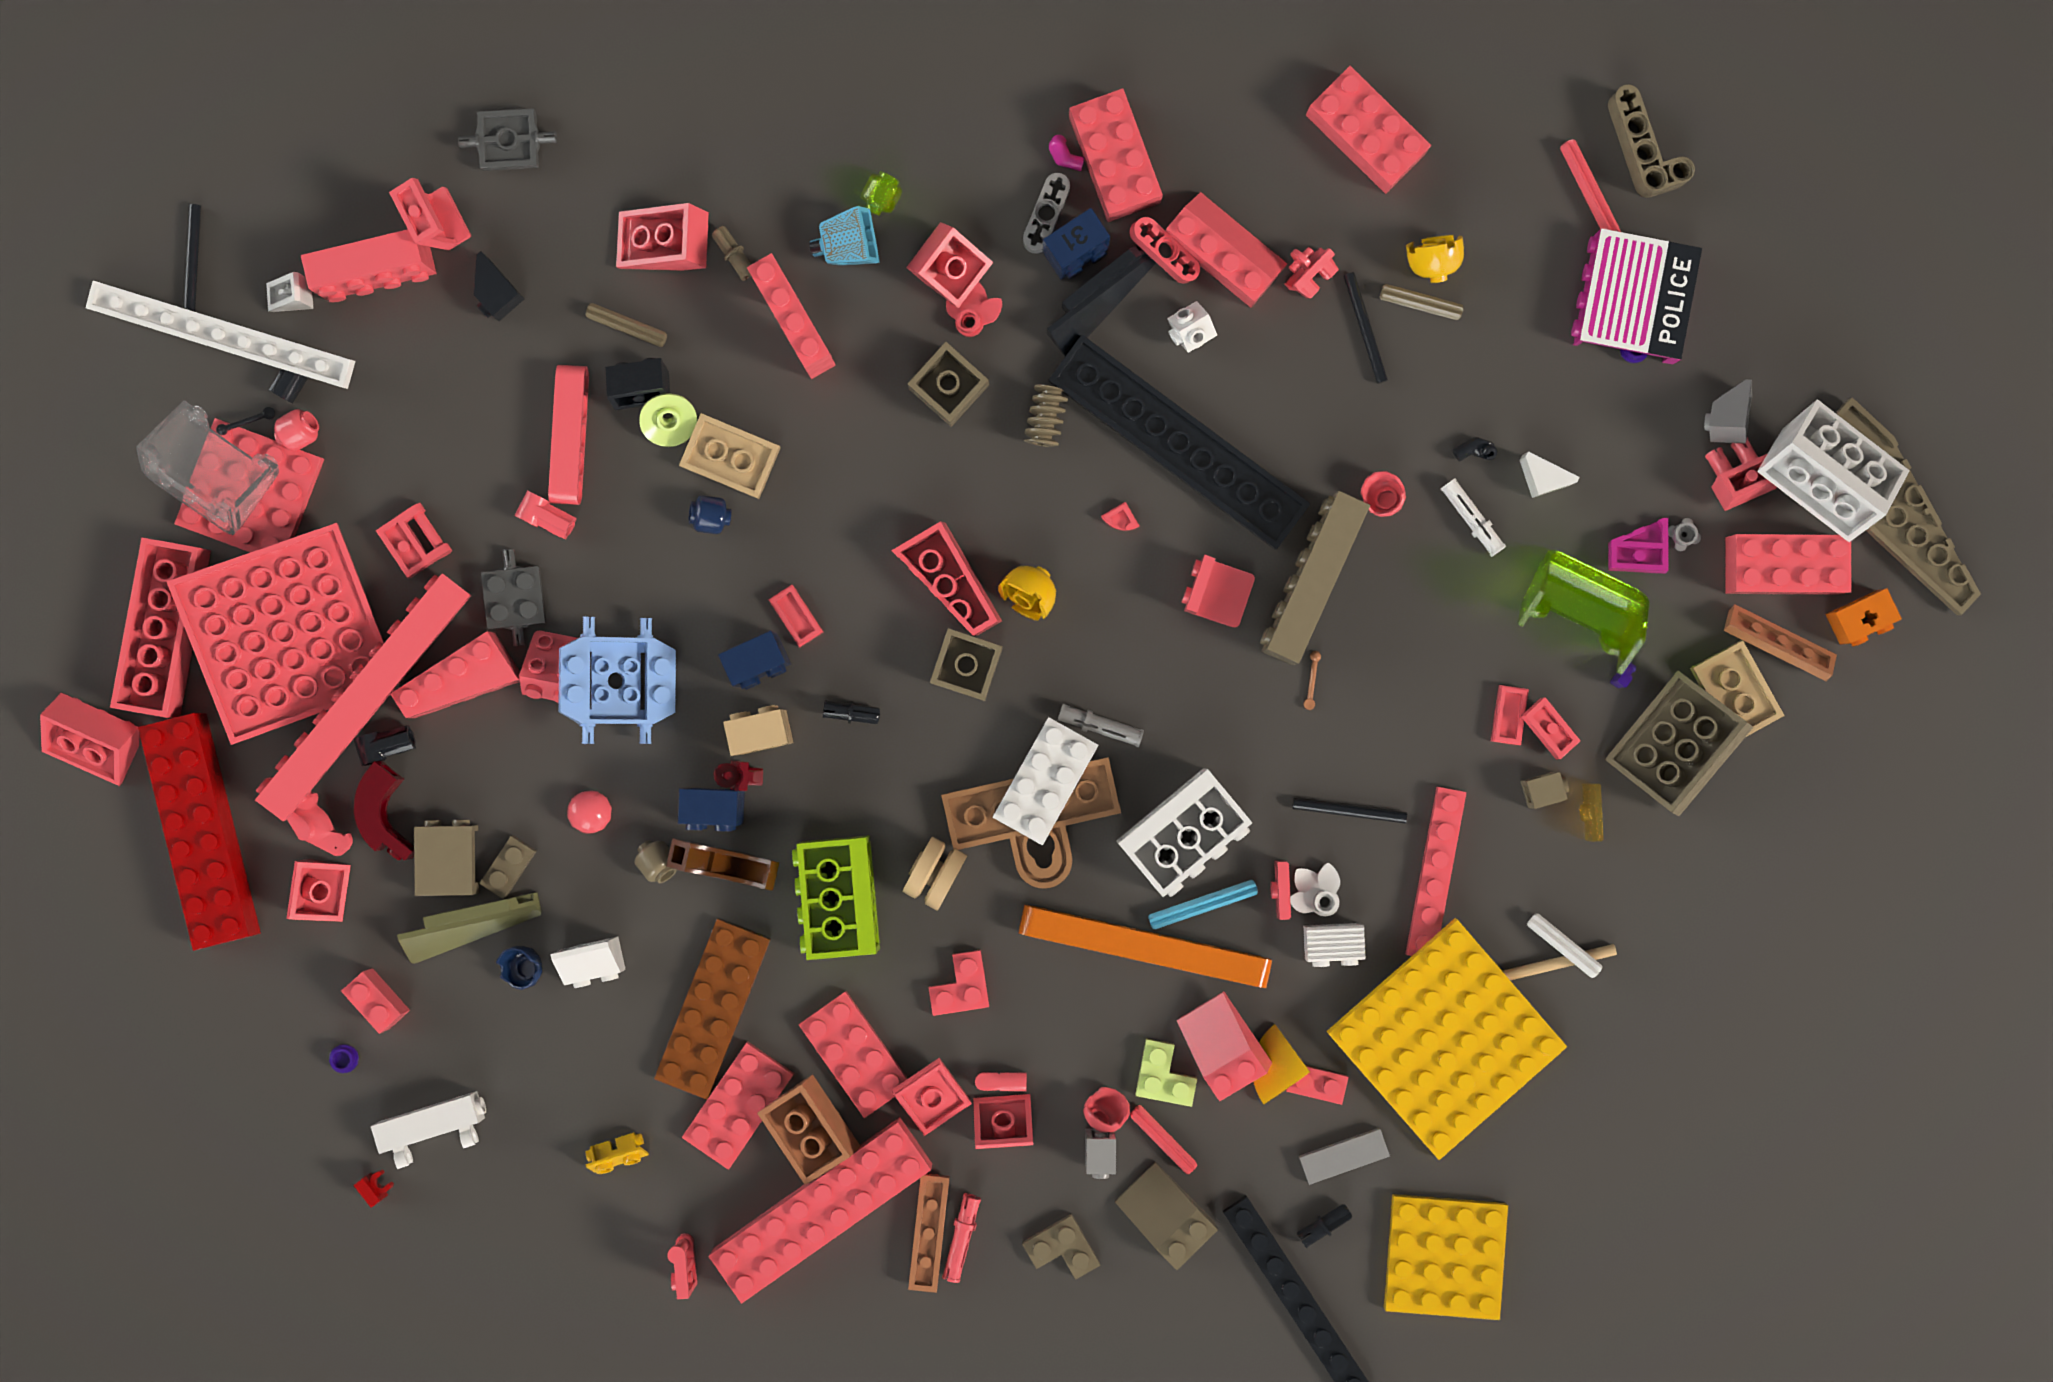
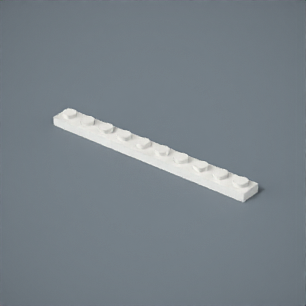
[86,281,355,389]

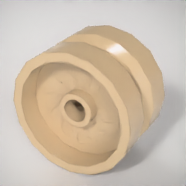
[902,836,968,911]

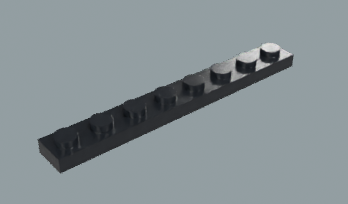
[1223,1195,1369,1382]

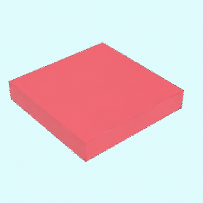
[892,1058,972,1136]

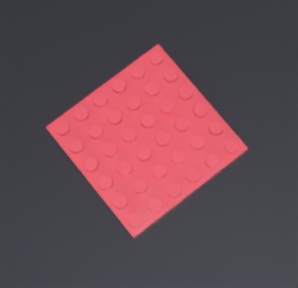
[167,523,400,745]

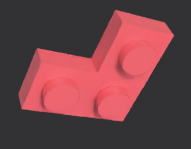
[928,949,989,1016]

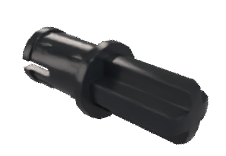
[822,700,880,724]
[1297,1204,1353,1248]

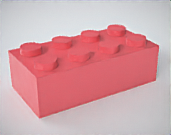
[1306,66,1431,194]
[1069,88,1163,222]
[301,229,437,302]
[1725,534,1851,595]

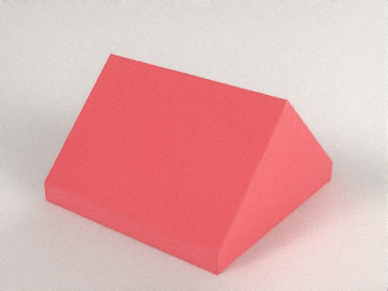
[287,859,351,922]
[973,1094,1033,1149]

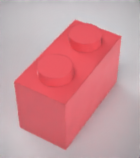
[341,968,410,1034]

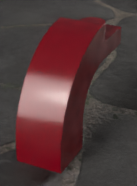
[354,761,414,861]

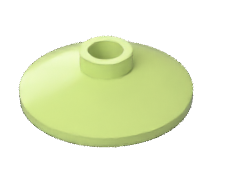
[639,393,697,447]

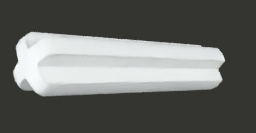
[1527,913,1602,978]

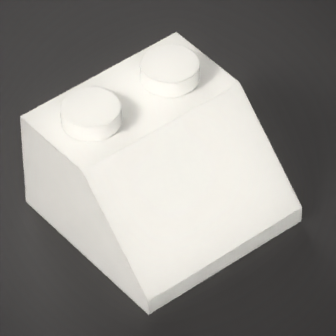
[551,936,626,988]

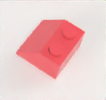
[906,222,993,308]

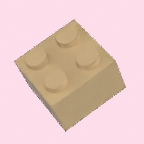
[723,705,794,756]

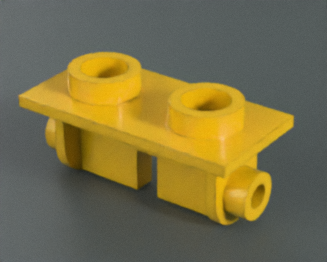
[585,1132,649,1174]

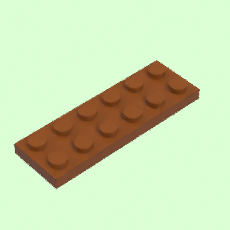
[654,918,771,1100]

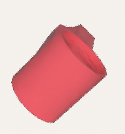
[514,490,577,540]

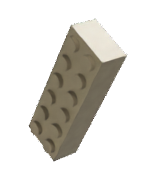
[1260,491,1370,665]

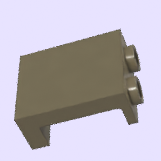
[414,820,479,896]

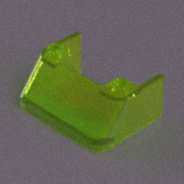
[1518,550,1650,675]

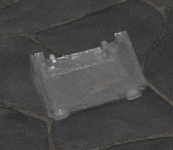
[136,400,279,535]

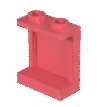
[389,178,471,250]

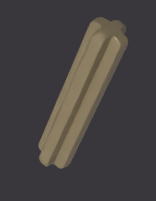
[1380,284,1463,320]
[585,303,667,347]

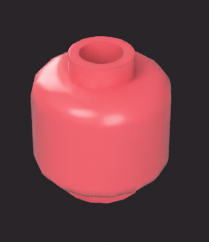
[274,409,319,451]

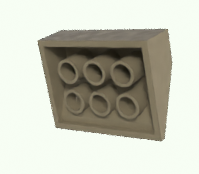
[1605,671,1753,816]

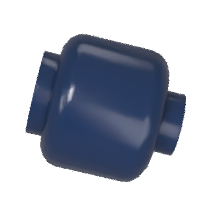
[688,495,731,534]

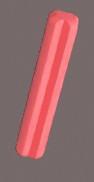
[1130,1105,1197,1174]

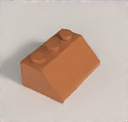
[757,1074,860,1185]

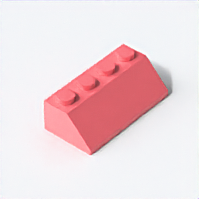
[1166,192,1287,308]

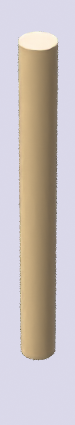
[1502,944,1617,980]

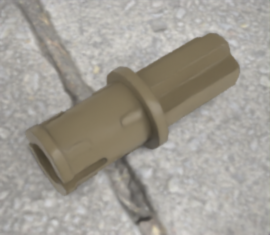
[712,226,752,281]

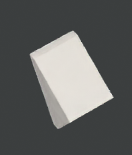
[266,272,313,312]
[1520,451,1580,498]

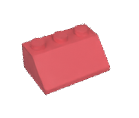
[40,693,139,786]

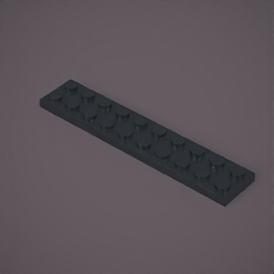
[1048,335,1310,550]

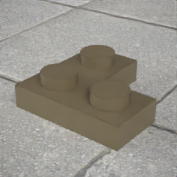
[1022,1213,1100,1280]

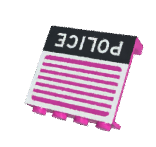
[1571,228,1702,364]

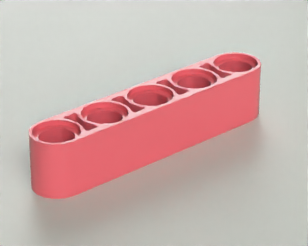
[548,365,589,505]

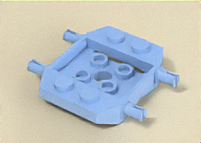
[558,617,676,744]

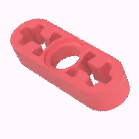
[1130,217,1200,284]

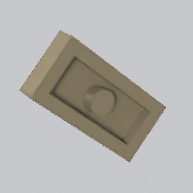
[479,835,537,899]

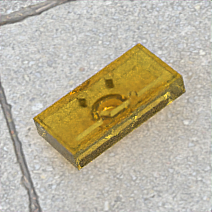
[1579,783,1604,842]

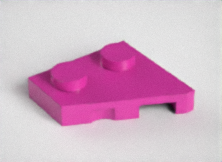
[1608,518,1668,574]

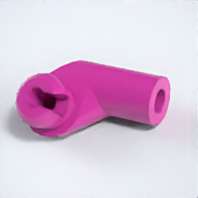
[1049,135,1084,171]

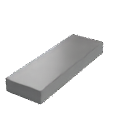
[1299,1128,1390,1185]

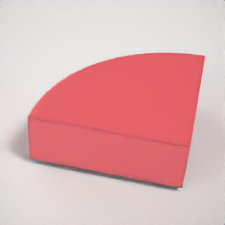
[1101,502,1140,531]

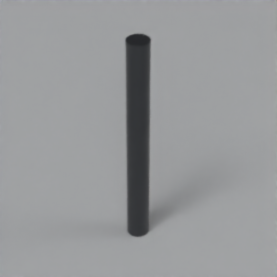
[183,204,201,312]
[1344,272,1388,384]
[1292,798,1407,824]

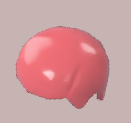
[1361,471,1406,517]
[567,790,612,834]
[1083,1087,1130,1133]

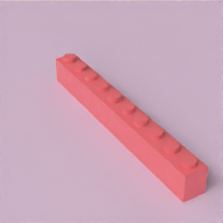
[255,573,471,821]

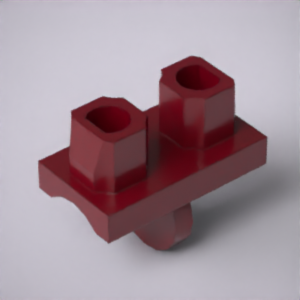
[713,761,763,791]

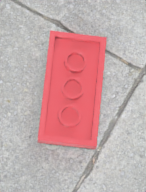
[799,991,908,1118]
[682,1041,795,1170]

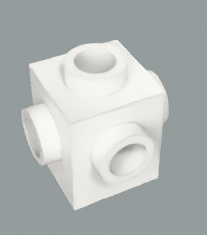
[1167,301,1217,353]

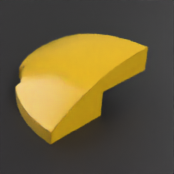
[1253,1024,1310,1104]

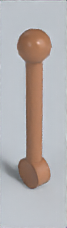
[1303,651,1321,710]

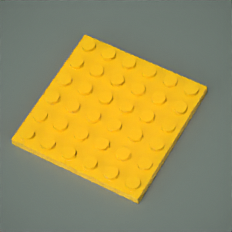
[1326,918,1567,1160]

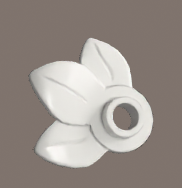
[1290,863,1340,917]

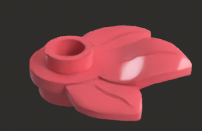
[946,282,1002,337]

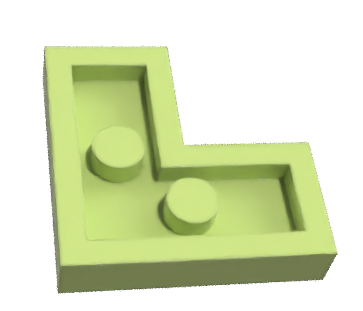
[1135,1038,1197,1107]

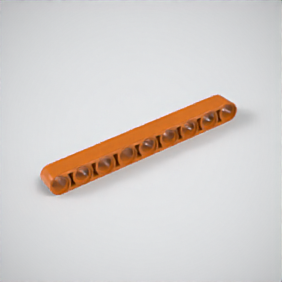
[1018,905,1273,988]

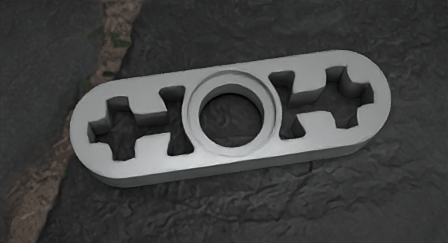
[1023,173,1070,254]

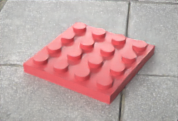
[174,418,324,553]

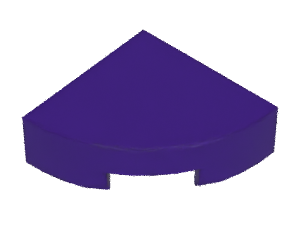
[1610,660,1636,688]

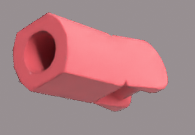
[975,1072,1027,1091]

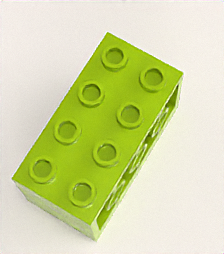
[792,835,880,960]

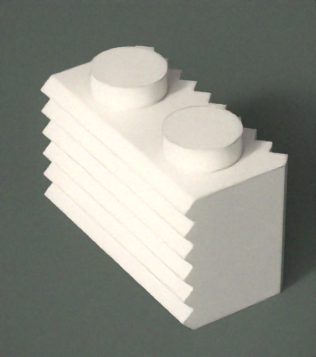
[1303,923,1366,967]

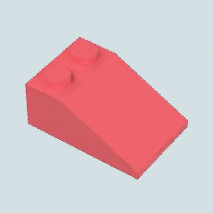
[616,203,709,271]
[1177,991,1272,1102]

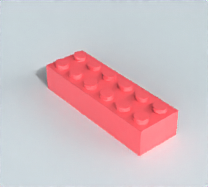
[110,538,211,718]

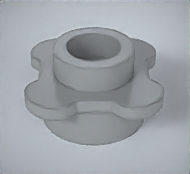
[1668,518,1701,551]

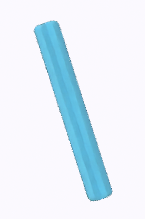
[1148,880,1258,929]

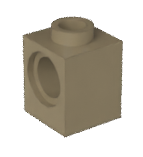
[1521,772,1569,809]

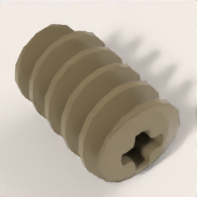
[1023,384,1068,447]

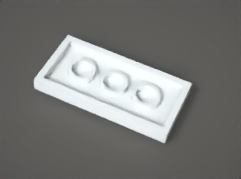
[993,717,1098,845]

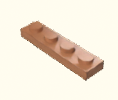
[1724,604,1837,681]
[908,1173,950,1293]

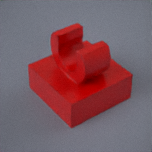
[353,1170,394,1208]

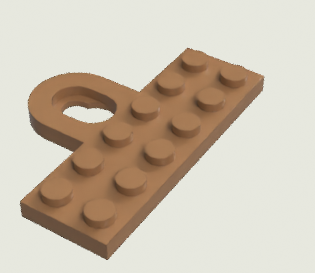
[941,757,1121,888]

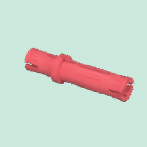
[942,1193,981,1283]

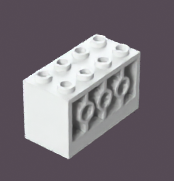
[1757,399,1910,542]
[1116,768,1252,897]

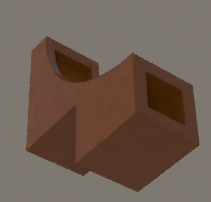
[666,838,780,891]

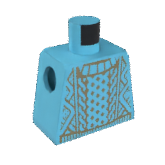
[809,206,880,265]

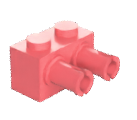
[1705,437,1777,511]

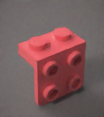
[1182,555,1255,628]
[519,630,577,703]

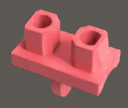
[1284,247,1339,298]

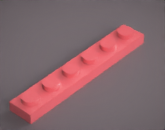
[1405,787,1467,956]

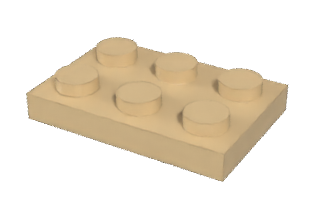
[679,413,781,499]
[1690,641,1785,737]

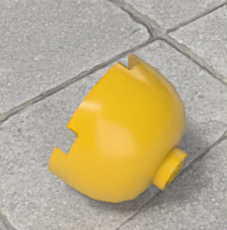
[1406,235,1464,283]
[998,566,1056,621]

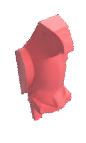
[269,777,353,856]

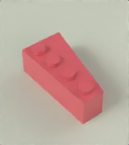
[891,521,1002,636]
[390,631,520,718]

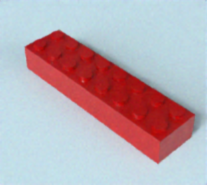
[138,713,261,951]

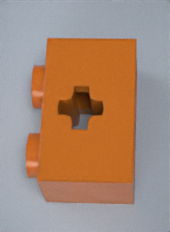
[1825,588,1902,647]

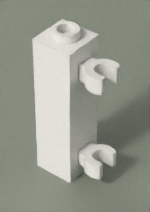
[371,1091,486,1169]

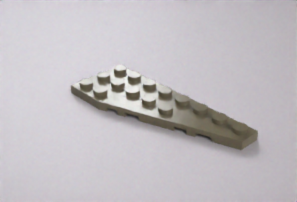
[1835,397,1981,616]

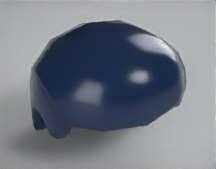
[496,945,543,990]

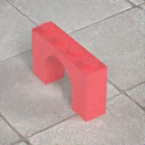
[747,253,836,379]

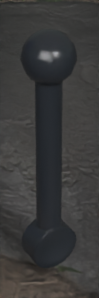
[216,407,275,435]

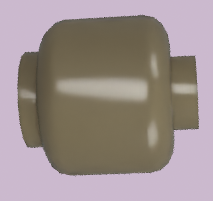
[635,840,677,883]

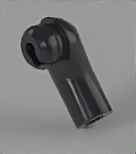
[1452,437,1497,462]

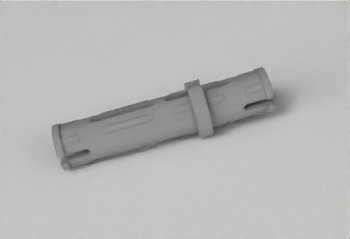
[1057,703,1144,747]

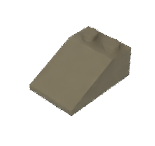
[1115,1161,1218,1270]

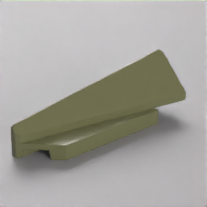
[397,892,542,964]

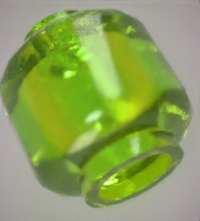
[861,171,902,216]

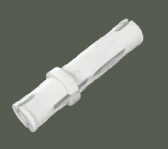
[1441,478,1506,557]

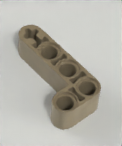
[1608,84,1695,198]

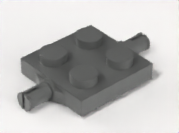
[458,109,557,171]
[481,549,546,647]

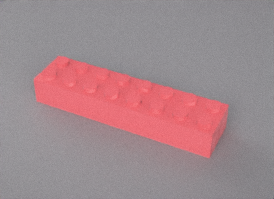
[708,1117,933,1304]

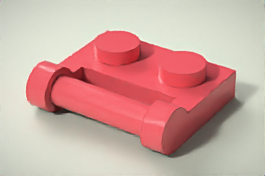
[376,503,452,578]
[668,1233,697,1299]

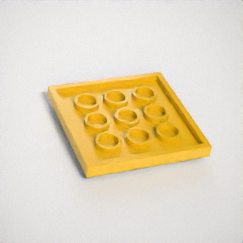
[1384,1194,1508,1320]

